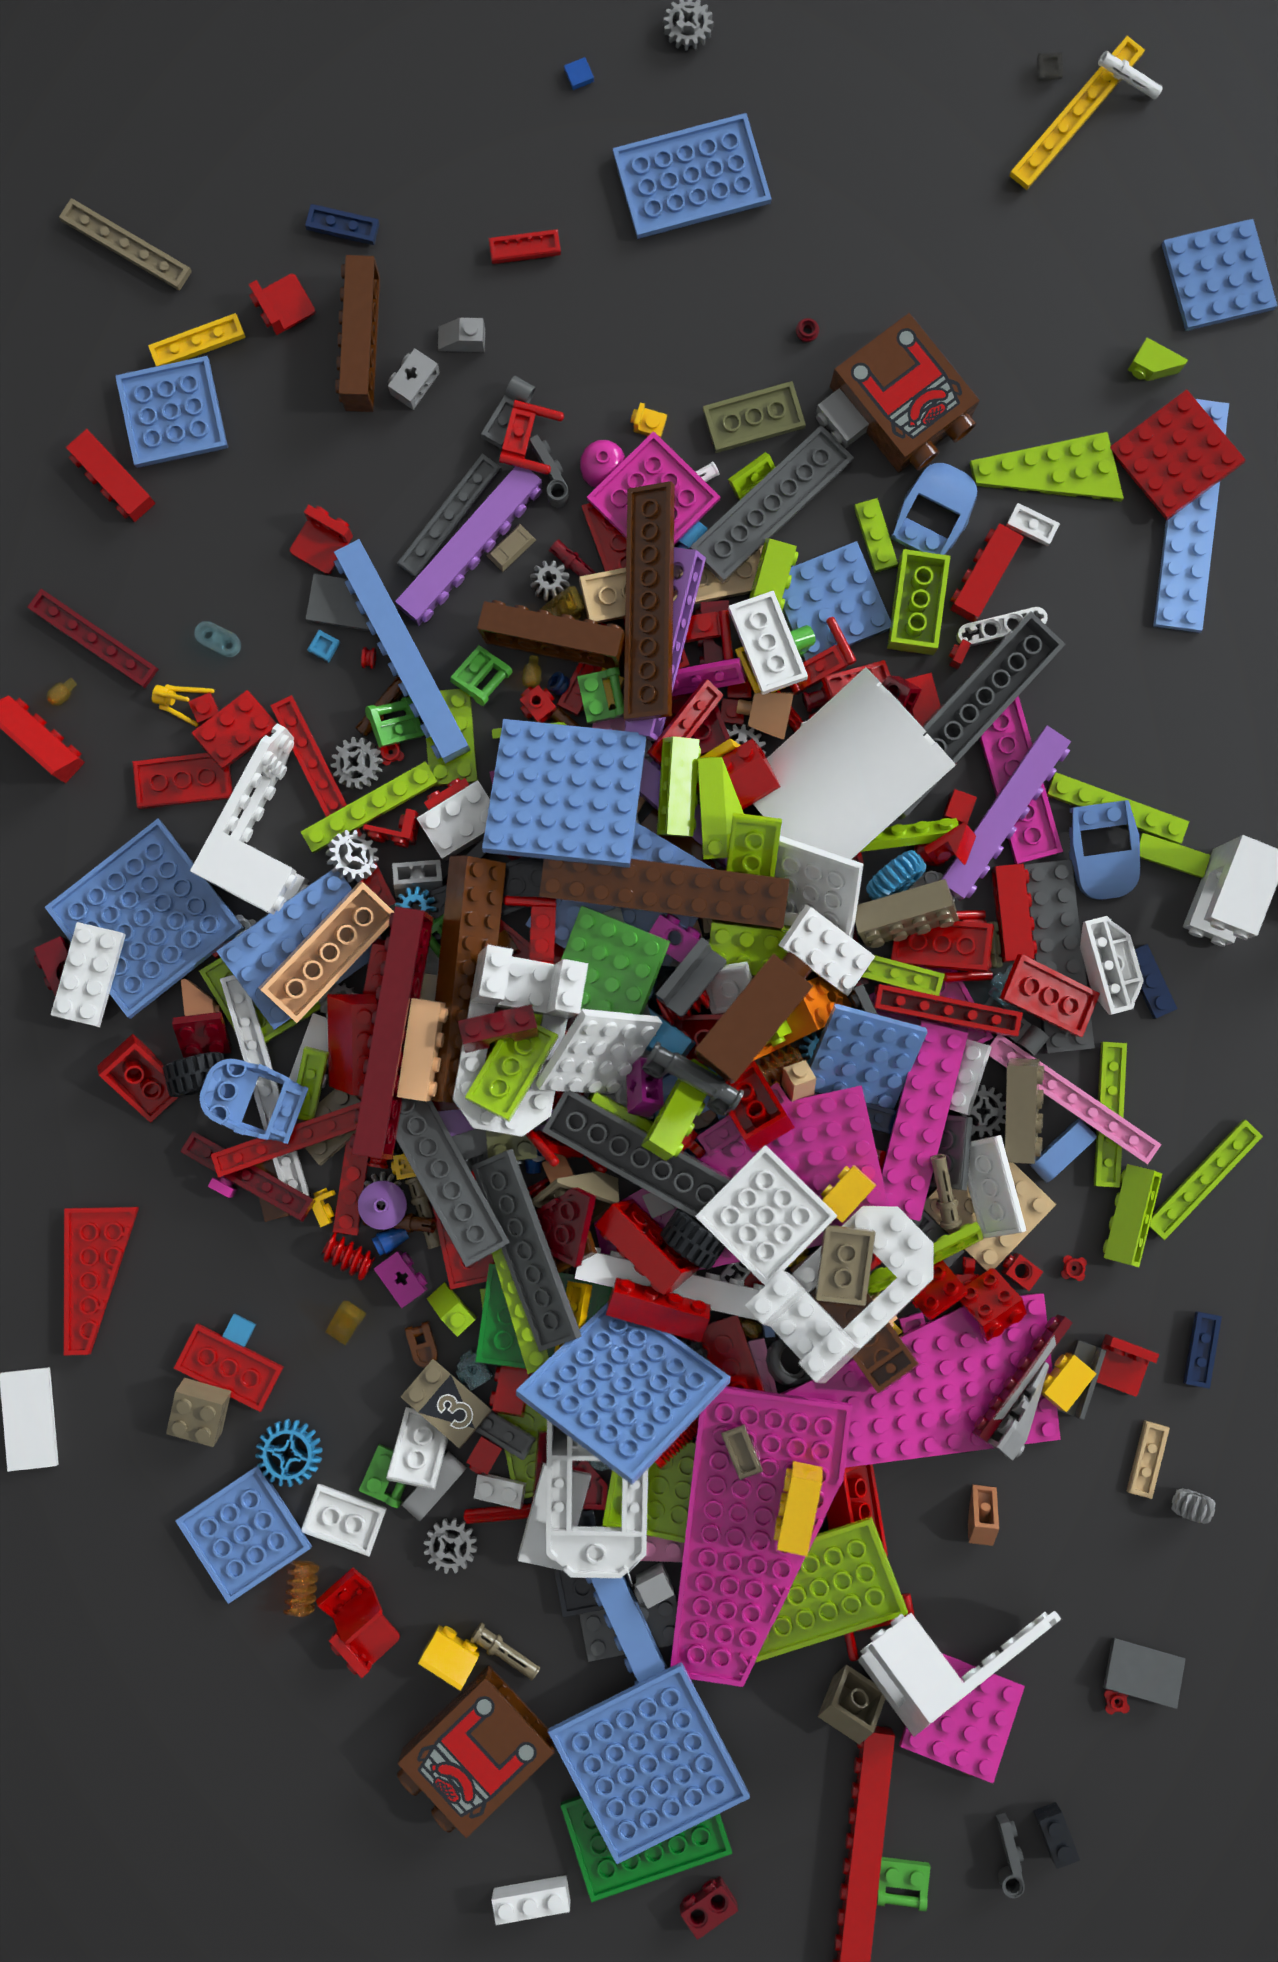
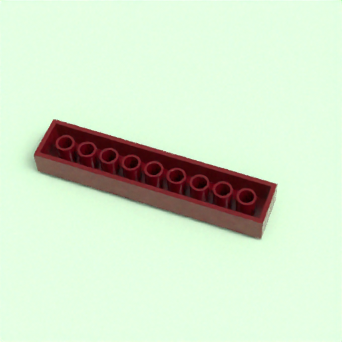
[350,906,434,1160]

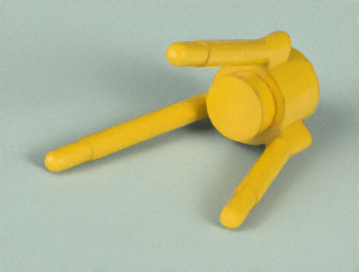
[152,684,215,727]

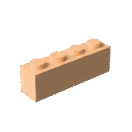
[397,998,448,1101]

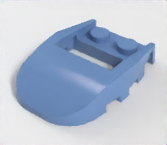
[890,463,977,555]
[1069,800,1140,899]
[200,1059,309,1144]

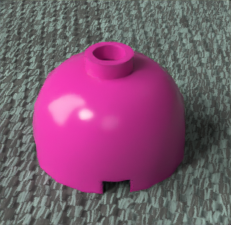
[580,440,626,488]

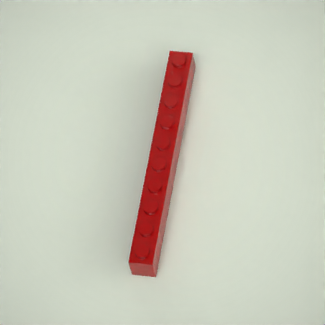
[832,1726,895,1962]

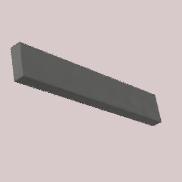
[397,453,501,579]

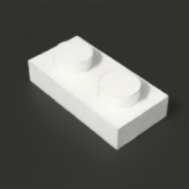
[1006,503,1060,546]
[474,1473,526,1509]

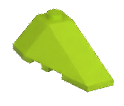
[698,757,744,859]

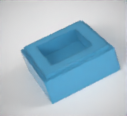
[307,630,340,663]
[223,1314,257,1347]

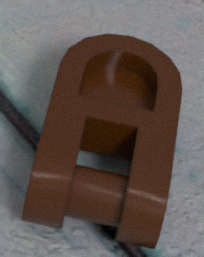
[405,1321,438,1368]

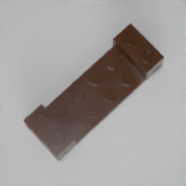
[790,1252,921,1394]

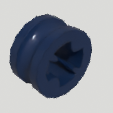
[547,671,570,696]

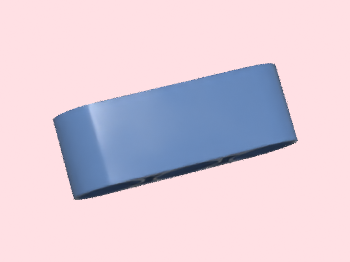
[1029,1118,1097,1183]

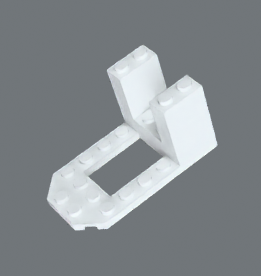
[190,724,309,915]
[1183,835,1278,947]
[452,945,588,1137]
[745,1206,934,1383]
[546,1420,648,1578]
[858,1611,1061,1737]

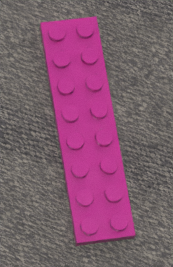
[980,696,1063,864]
[881,1021,968,1221]

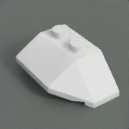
[1080,916,1143,1015]

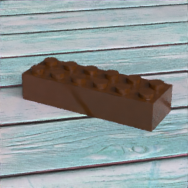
[335,255,380,412]
[477,600,625,672]

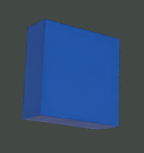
[564,57,594,90]

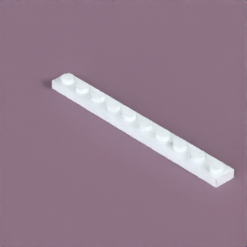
[220,975,311,1198]

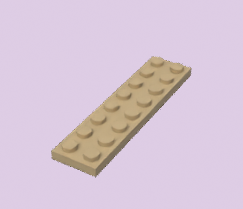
[579,546,763,623]

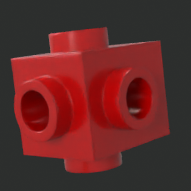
[520,685,557,723]

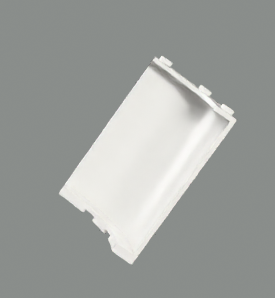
[753,667,956,859]

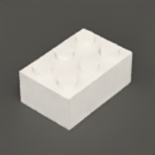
[417,780,490,862]

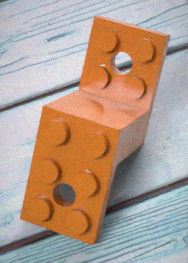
[753,976,852,1061]

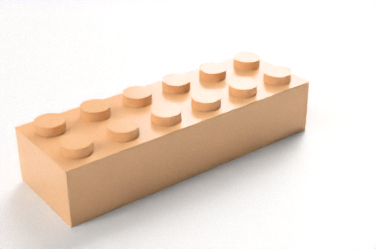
[258,882,394,1023]

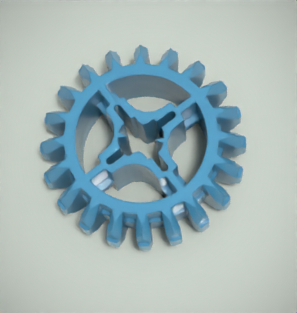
[866,850,927,900]
[255,1419,323,1487]

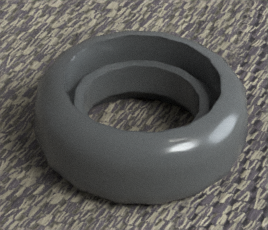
[766,1336,812,1387]

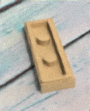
[1127,1420,1170,1499]

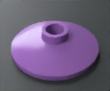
[358,1181,407,1230]

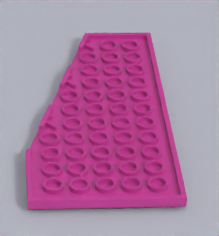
[594,1085,889,1271]
[780,1293,1061,1468]
[670,1386,852,1687]

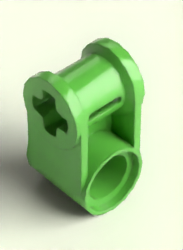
[790,625,816,657]

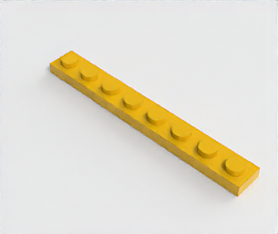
[1009,36,1145,190]

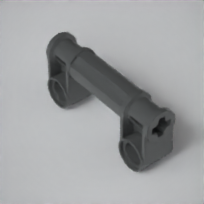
[642,1041,744,1116]

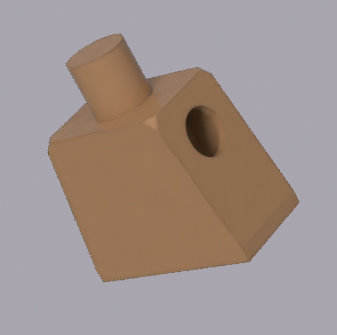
[736,692,794,739]

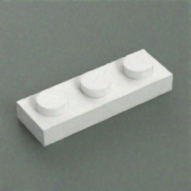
[949,1039,992,1116]

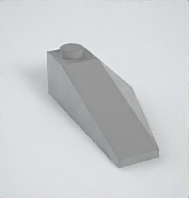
[987,1362,1049,1460]

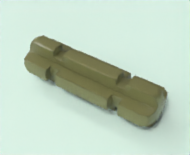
[987,921,1003,968]

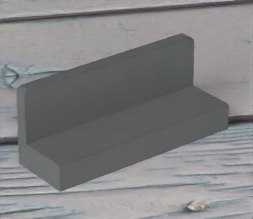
[656,937,727,1018]
[1057,1339,1106,1421]

